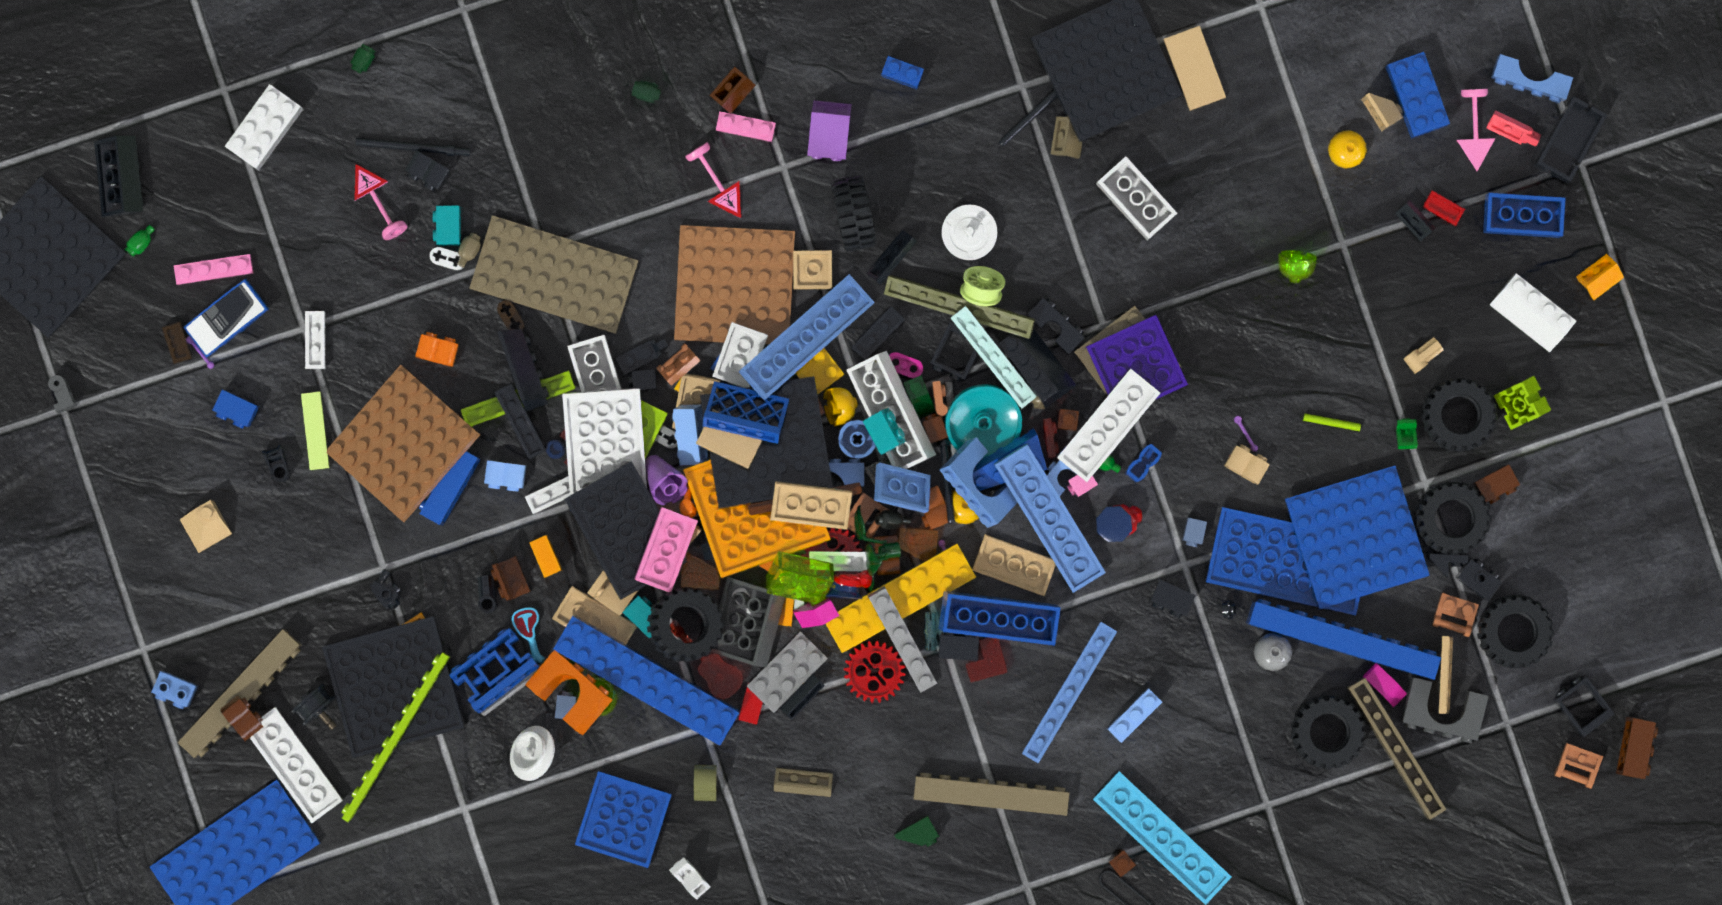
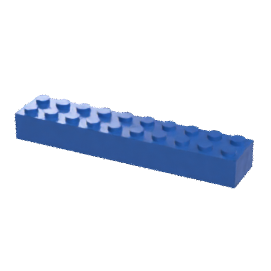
[1246,599,1441,680]
[553,615,740,746]

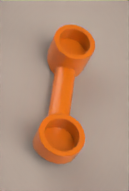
[679,483,697,518]

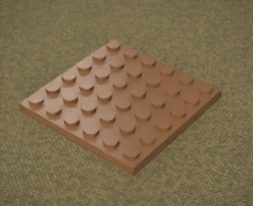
[674,225,795,345]
[326,365,480,522]

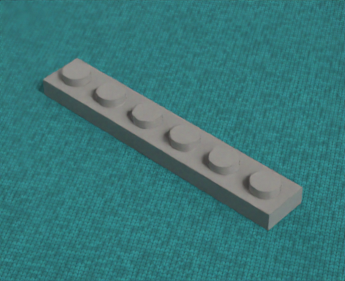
[867,586,937,693]

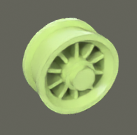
[960,266,1005,306]

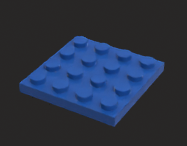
[575,771,672,868]

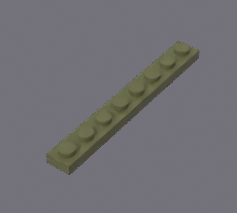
[884,275,1035,339]

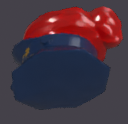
[1096,504,1142,542]
[825,570,872,599]

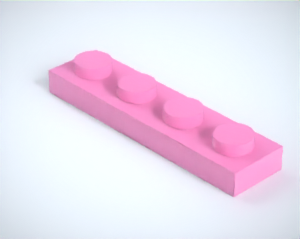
[174,254,253,285]

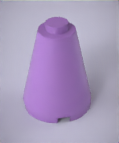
[645,455,688,505]

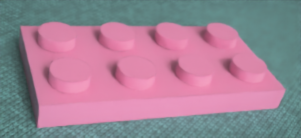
[634,507,698,592]

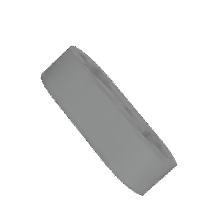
[655,425,678,448]

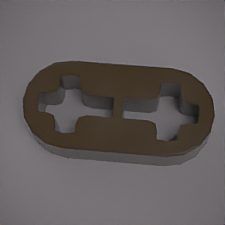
[497,300,525,331]

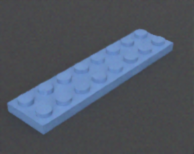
[739,274,875,400]
[994,443,1106,593]

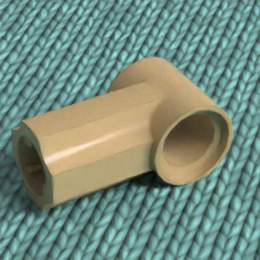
[1403,337,1444,374]

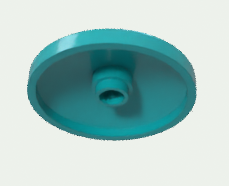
[945,384,1022,458]

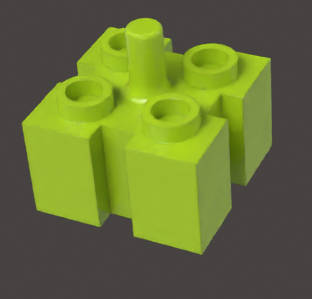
[1494,376,1551,430]

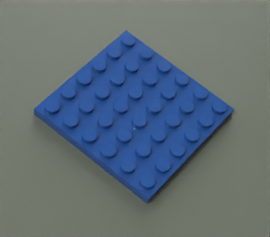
[1285,466,1430,609]

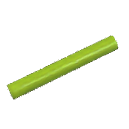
[1303,413,1361,431]

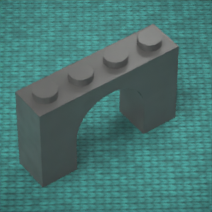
[1400,677,1488,743]

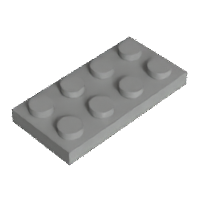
[747,631,828,713]

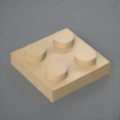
[793,250,832,290]

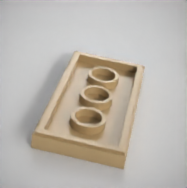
[1163,26,1226,111]
[770,481,852,530]
[972,534,1056,596]
[552,586,637,644]
[1439,636,1453,714]

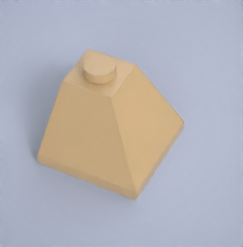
[1361,93,1403,132]
[180,500,232,553]

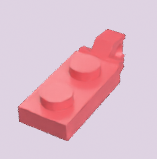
[1486,110,1541,146]

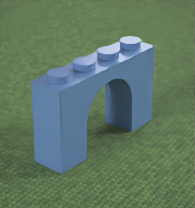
[940,437,1018,528]

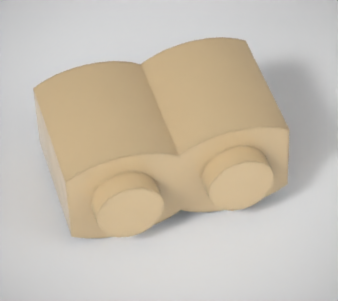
[1224,444,1270,485]

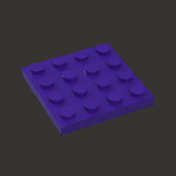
[1086,315,1188,400]

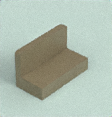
[1051,117,1082,159]

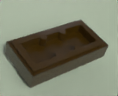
[162,322,193,364]

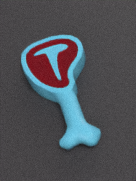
[512,607,545,664]

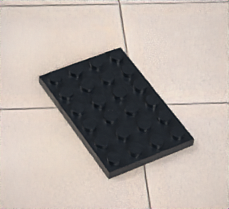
[564,461,687,600]

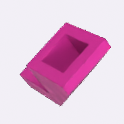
[793,598,839,628]
[1363,663,1407,707]

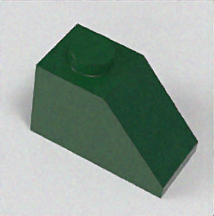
[903,376,936,419]
[894,815,939,847]

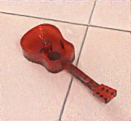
[670,620,743,699]

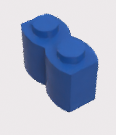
[1125,444,1162,483]

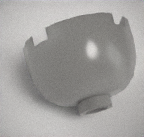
[1253,633,1293,671]

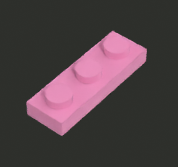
[716,111,776,142]

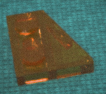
[898,528,938,562]
[681,551,720,590]

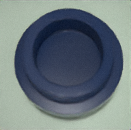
[546,440,565,459]

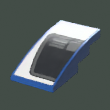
[183,279,269,358]

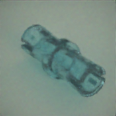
[923,612,938,651]

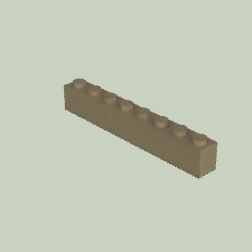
[177,629,302,758]
[1346,677,1446,820]
[913,773,1069,816]

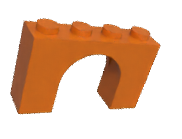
[525,650,613,735]

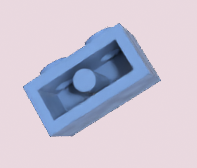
[151,671,198,709]

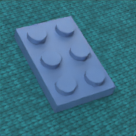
[874,463,931,513]

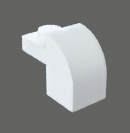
[669,857,711,899]

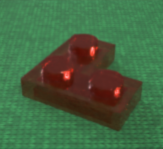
[1042,418,1059,458]
[965,638,1007,683]

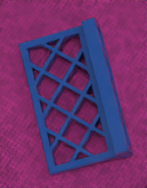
[703,381,789,444]

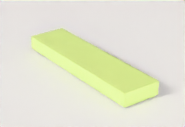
[301,392,330,470]

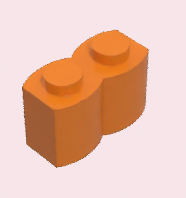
[415,332,459,367]

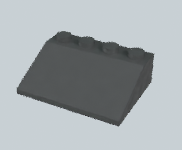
[711,577,786,667]

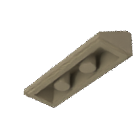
[774,768,833,797]

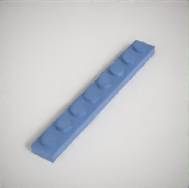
[1022,622,1117,763]

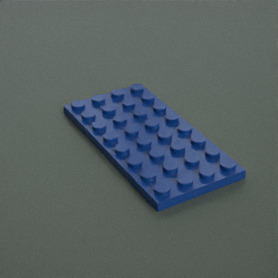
[1205,507,1360,615]
[150,779,321,905]

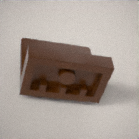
[490,556,531,601]

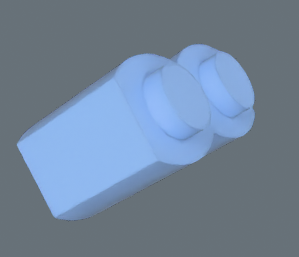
[484,461,526,492]

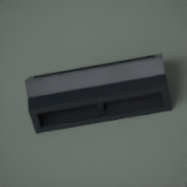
[780,674,825,720]

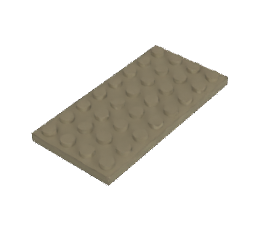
[469,216,639,334]

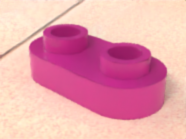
[889,352,923,379]

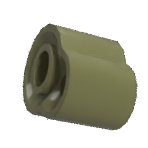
[694,764,717,801]

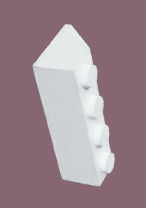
[1489,273,1576,352]

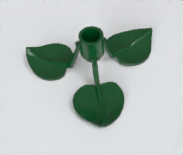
[854,505,901,592]

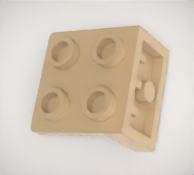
[588,571,638,616]

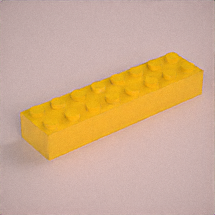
[826,544,976,653]

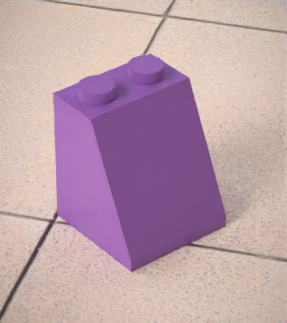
[807,100,852,161]

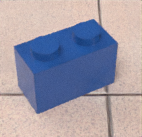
[881,56,924,90]
[212,390,259,429]

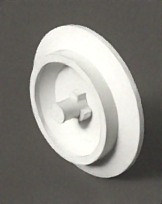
[942,205,997,260]
[510,726,555,781]

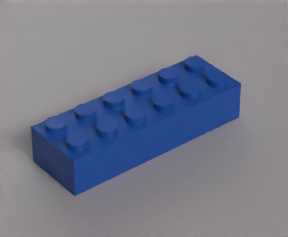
[938,591,1061,646]

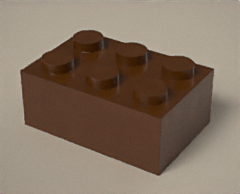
[1616,717,1658,779]

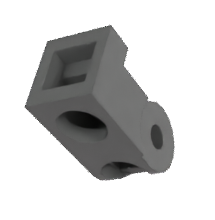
[48,375,77,413]

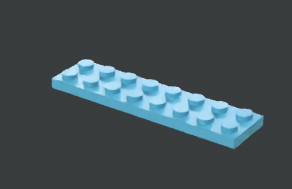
[1093,771,1231,905]

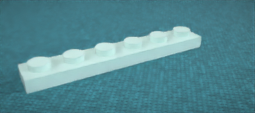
[951,306,1037,409]

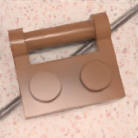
[656,343,700,386]
[932,381,948,417]
[848,493,889,543]
[1432,593,1479,637]
[1554,743,1603,789]

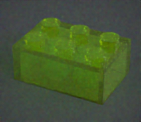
[766,551,834,604]

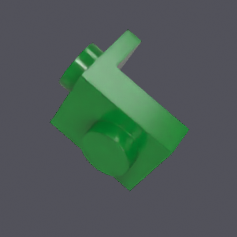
[1396,418,1418,449]

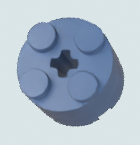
[838,420,876,459]

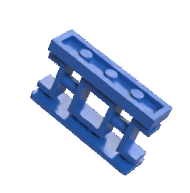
[449,628,540,714]

